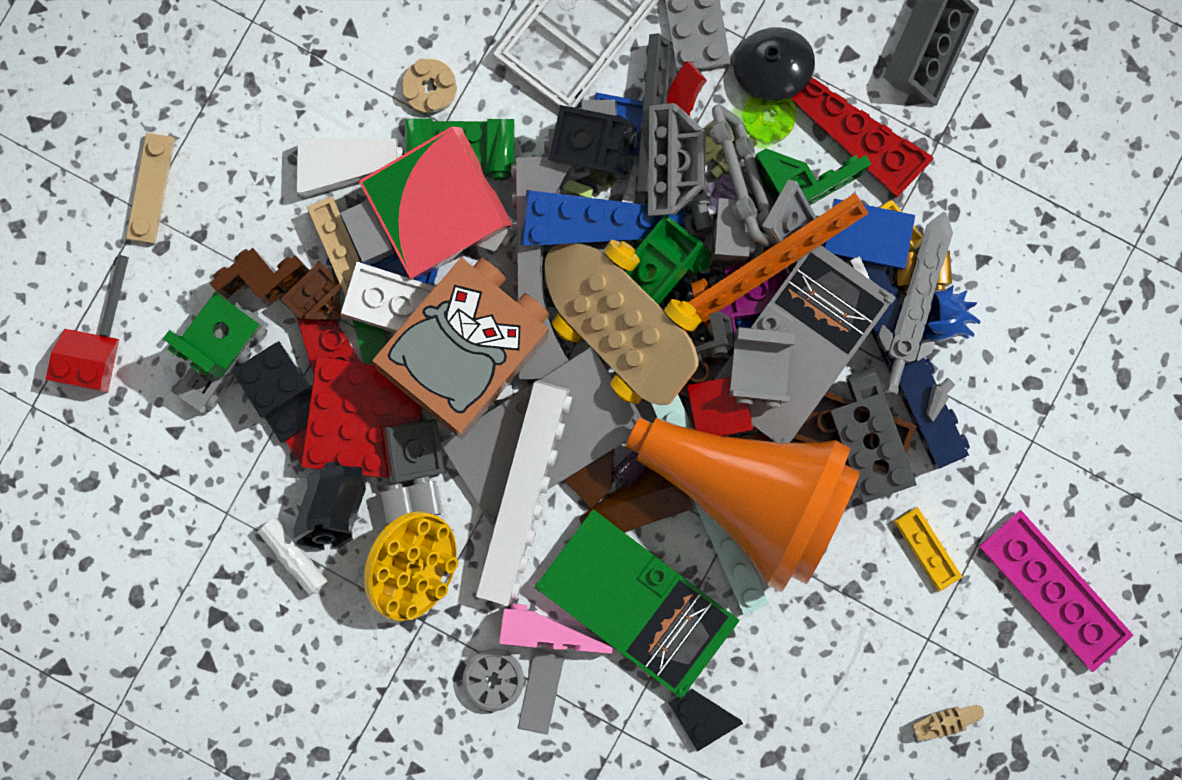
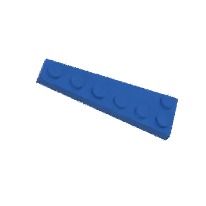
[520,190,686,246]

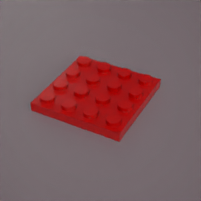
[301,357,422,481]

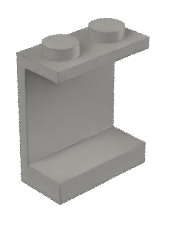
[729,327,796,407]

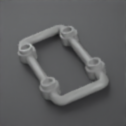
[710,104,774,249]

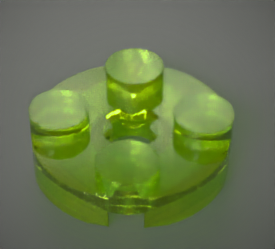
[741,96,796,145]

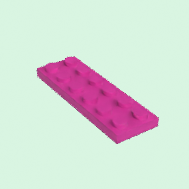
[978,510,1134,672]

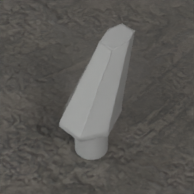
[926,378,955,422]

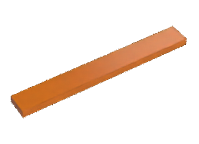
[683,193,868,333]

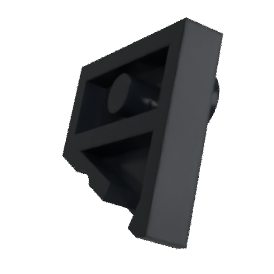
[668,688,743,752]

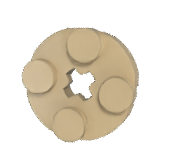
[402,58,457,115]

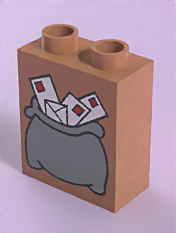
[372,257,549,440]

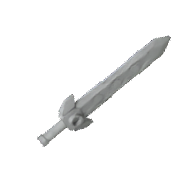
[878,212,953,395]

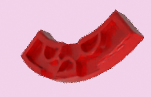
[667,61,707,116]

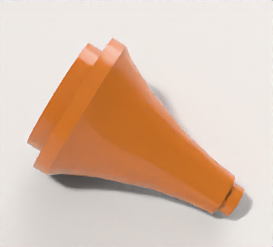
[625,417,860,592]

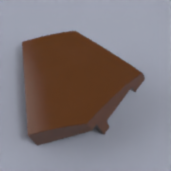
[279,261,341,320]
[564,449,615,509]

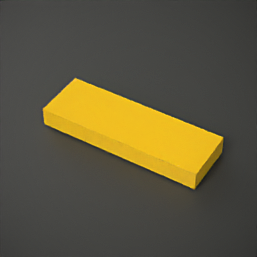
[893,507,962,592]

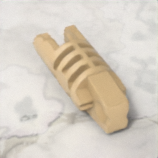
[912,704,985,741]

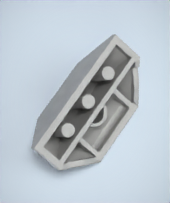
[648,103,706,216]

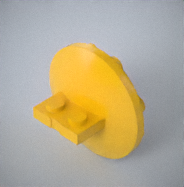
[364,511,458,621]

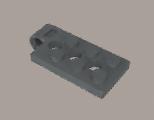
[830,367,917,504]

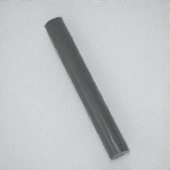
[99,255,129,337]

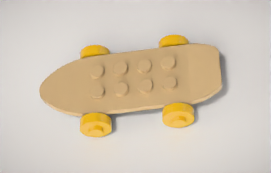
[545,240,701,405]

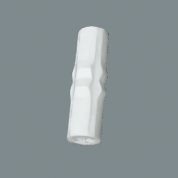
[258,517,328,596]

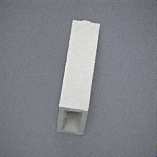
[297,138,404,197]

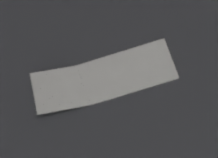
[518,650,564,735]

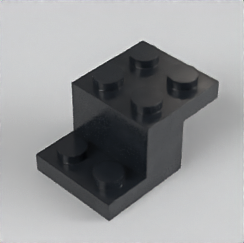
[231,341,312,443]

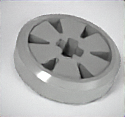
[463,649,524,711]

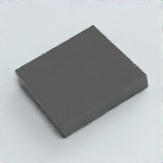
[382,419,444,483]

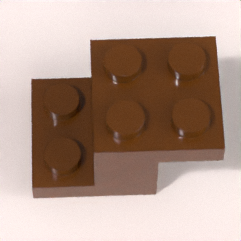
[210,248,309,306]

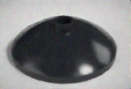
[733,27,815,102]

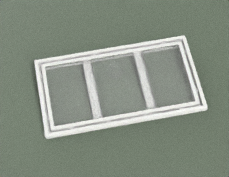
[493,0,659,108]

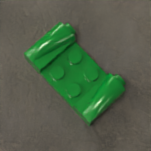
[405,119,515,180]
[622,215,712,305]

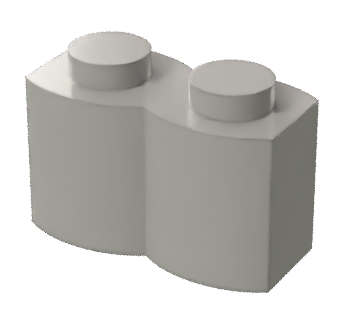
[380,477,443,525]

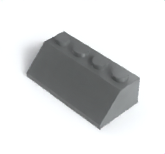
[883,0,979,106]

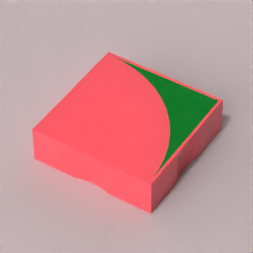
[359,126,513,279]

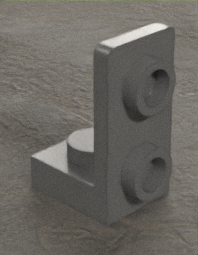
[695,311,735,364]

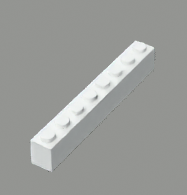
[476,380,573,606]

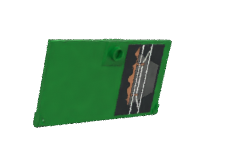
[534,509,740,699]

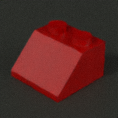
[45,329,120,393]

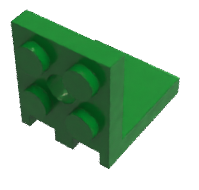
[163,292,261,379]

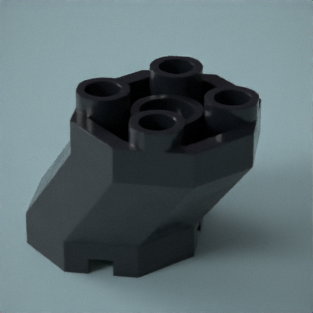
[293,461,366,551]

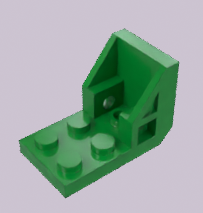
[754,148,871,206]

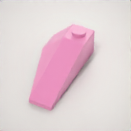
[499,603,613,654]

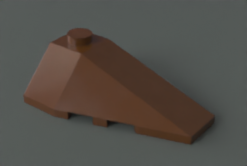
[579,467,693,532]

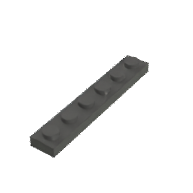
[636,33,671,198]

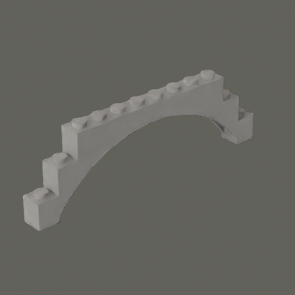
[511,100,617,379]

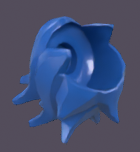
[922,285,981,342]

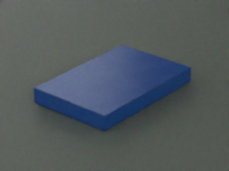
[824,198,915,270]

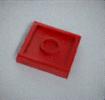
[687,377,754,436]

